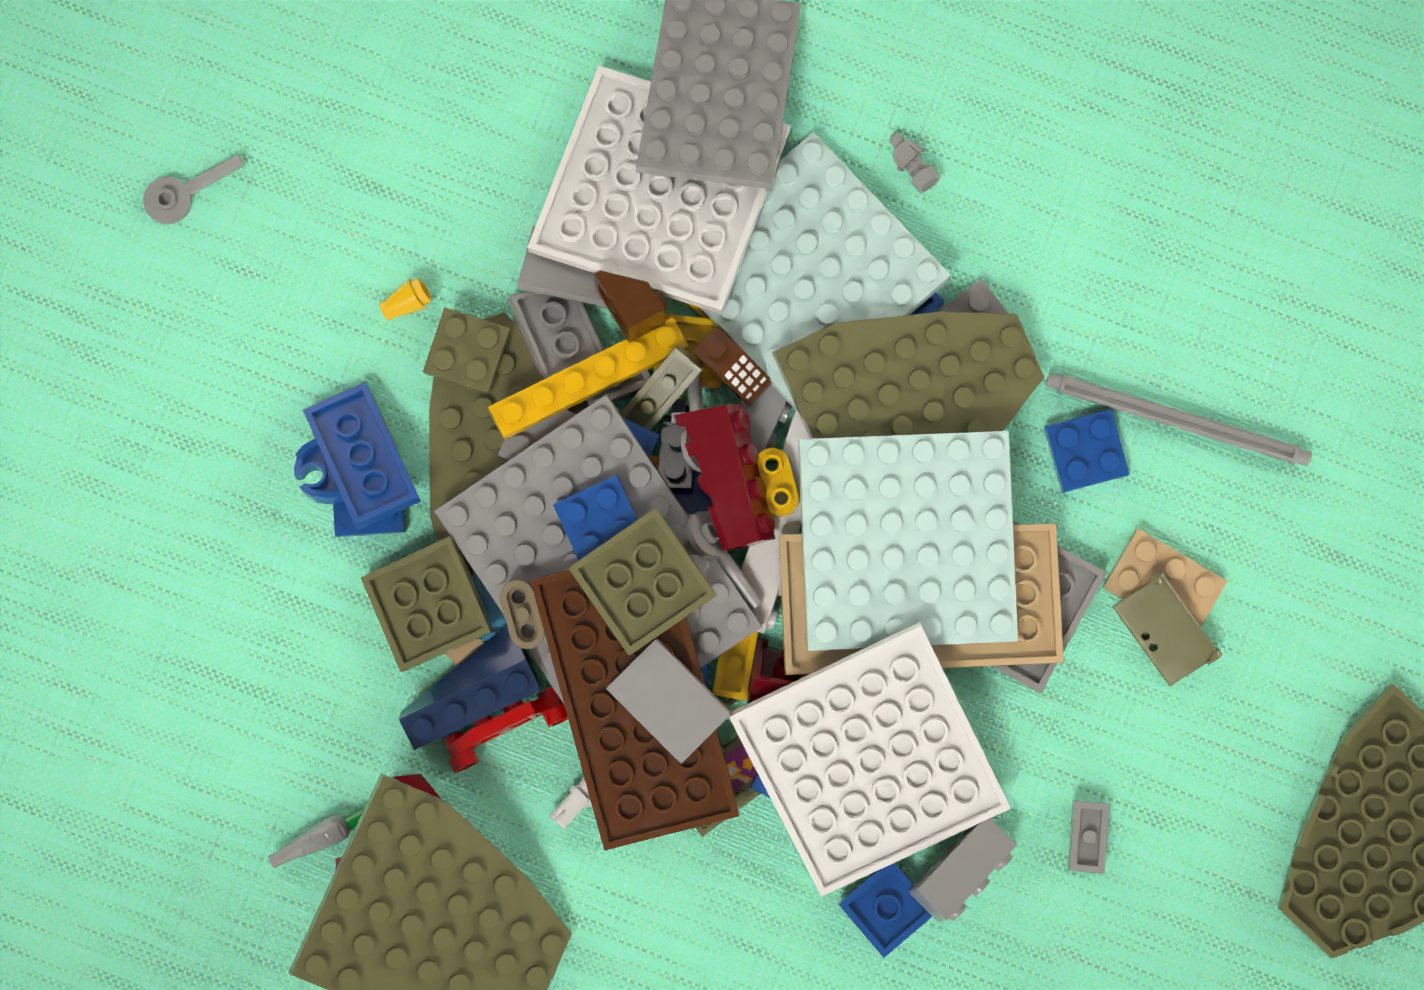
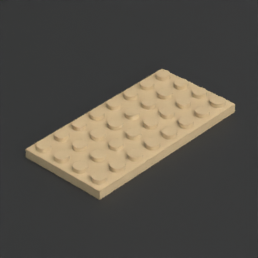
[778,523,1064,675]

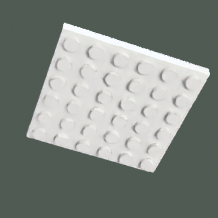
[527,65,790,314]
[729,622,1011,897]

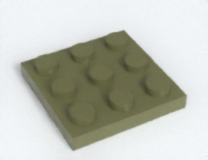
[568,507,717,655]
[361,536,495,672]

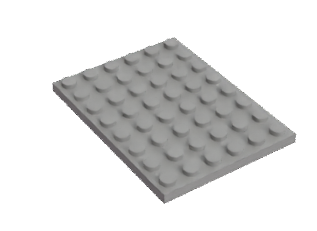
[434,395,763,704]

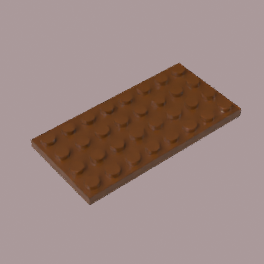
[530,569,740,851]

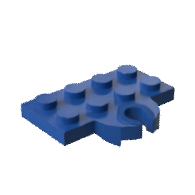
[294,382,421,530]

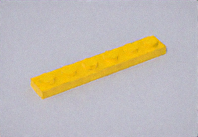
[488,317,689,440]

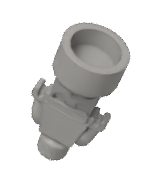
[889,133,941,193]

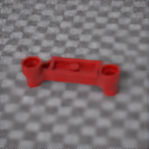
[443,687,568,773]

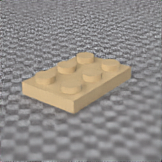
[1102,528,1228,626]

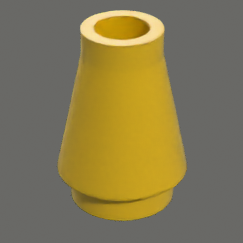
[379,278,432,321]

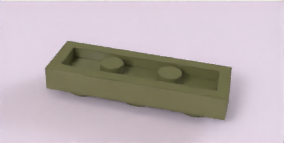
[620,344,705,430]

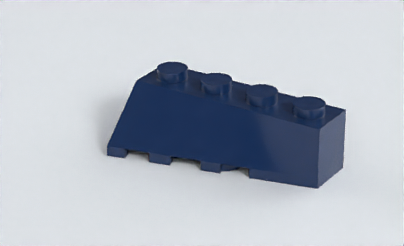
[399,624,541,751]

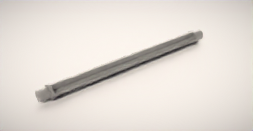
[1045,372,1312,466]

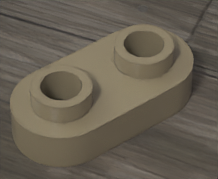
[500,579,545,649]

